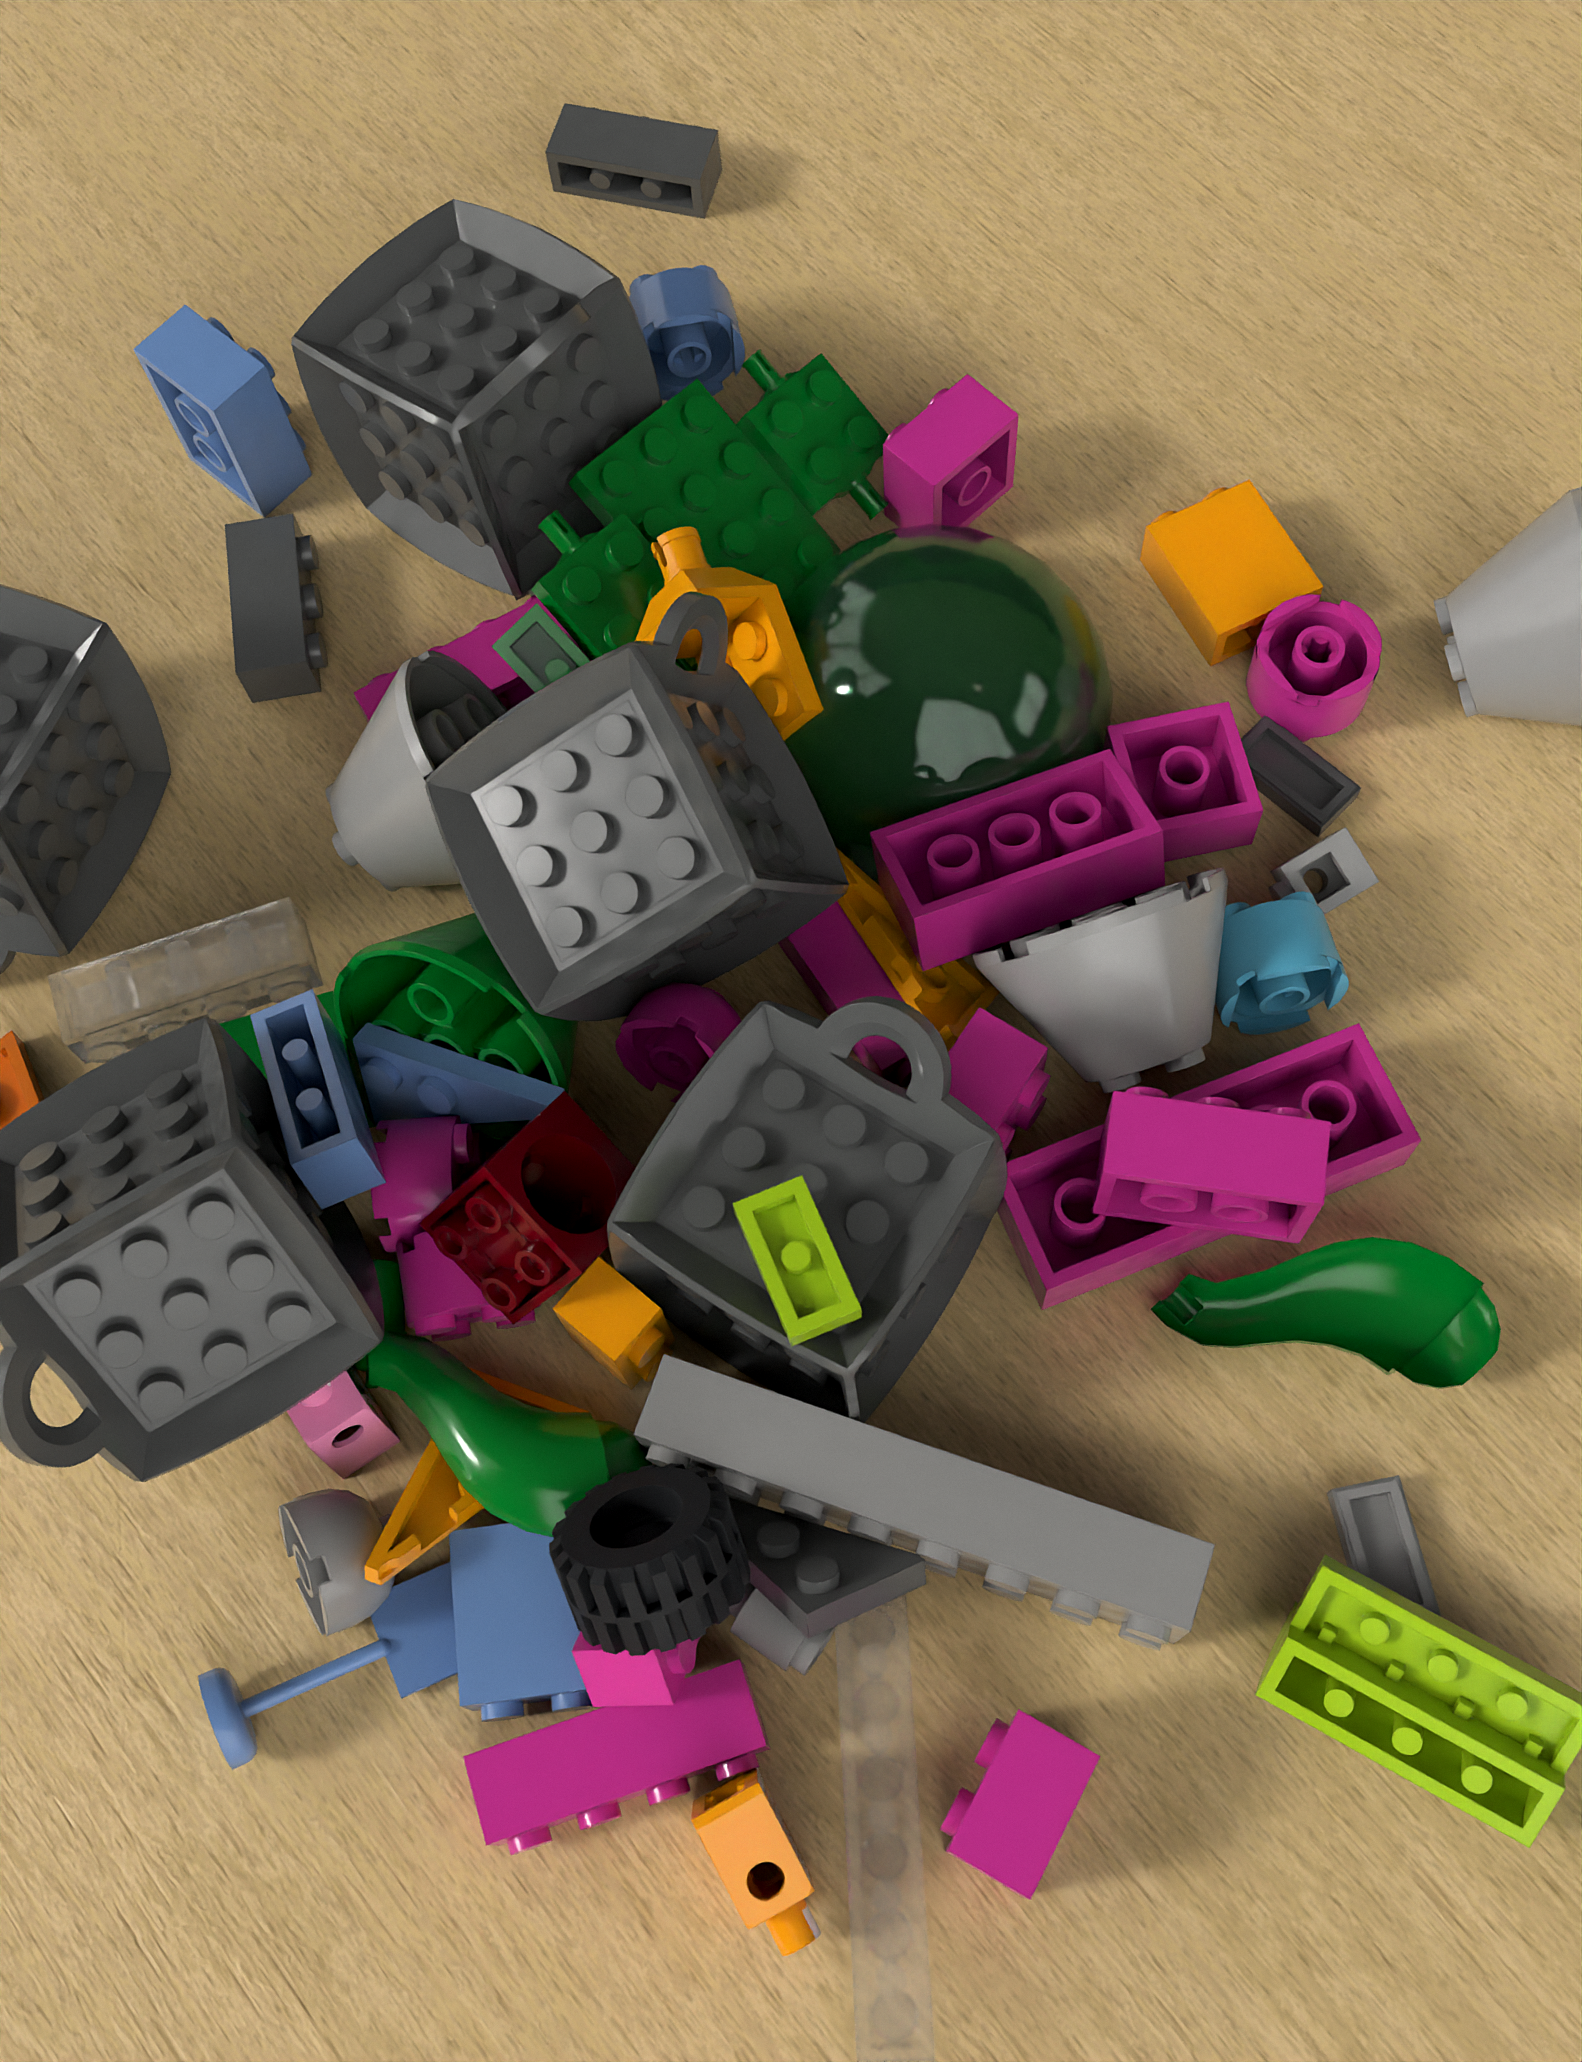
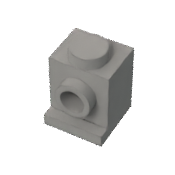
[1269,827,1379,915]

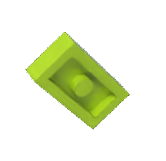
[732,1175,862,1347]

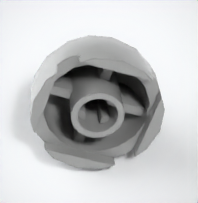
[278,1489,395,1637]

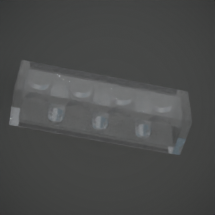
[47,897,323,1064]

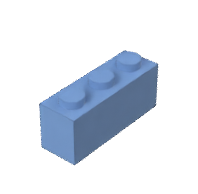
[250,989,386,1209]

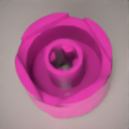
[1246,594,1382,742]
[371,1115,486,1252]
[396,1232,541,1342]

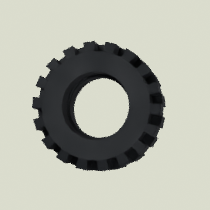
[549,1463,751,1656]

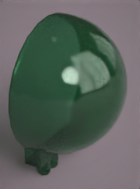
[784,524,1113,886]

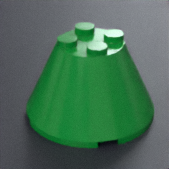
[333,913,578,1152]

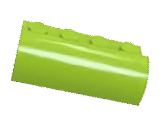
[1255,1555,1582,1848]

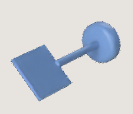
[198,1562,458,1770]

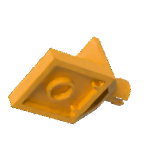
[635,526,824,742]

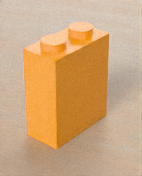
[1140,479,1324,667]

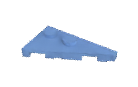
[352,1022,565,1126]

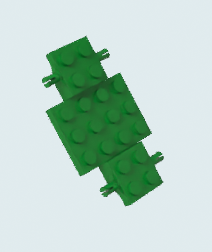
[531,349,889,671]

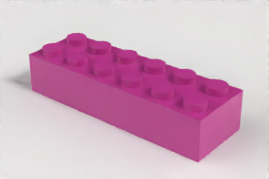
[997,1023,1421,1310]

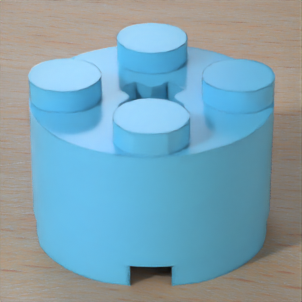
[1215,891,1349,1035]

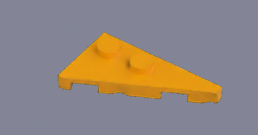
[836,848,999,1052]
[365,1367,589,1585]

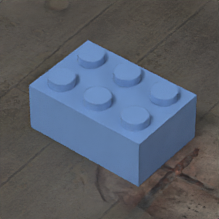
[133,305,312,518]

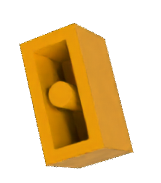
[552,1256,675,1390]

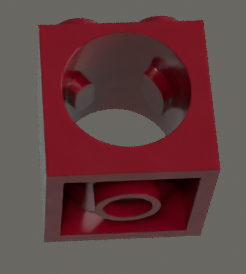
[419,1091,635,1325]

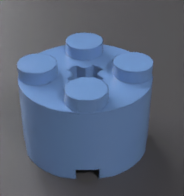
[629,265,745,401]

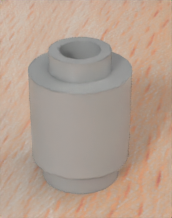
[729,1582,836,1676]

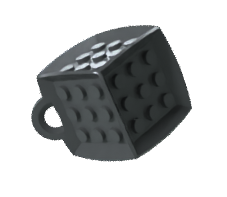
[291,199,663,596]
[0,584,171,974]
[425,591,849,1021]
[607,996,1007,1423]
[0,1018,384,1482]

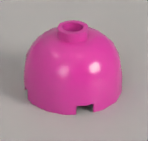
[615,983,741,1103]

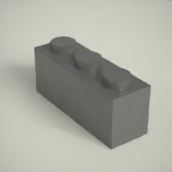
[545,103,722,219]
[225,513,328,703]

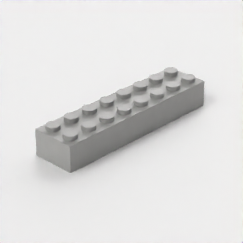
[633,1354,1215,1650]

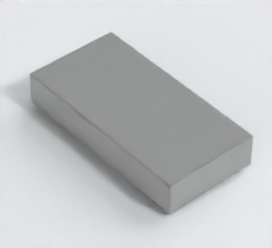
[1327,1475,1441,1616]

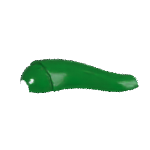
[1151,1237,1501,1389]
[366,1331,652,1537]

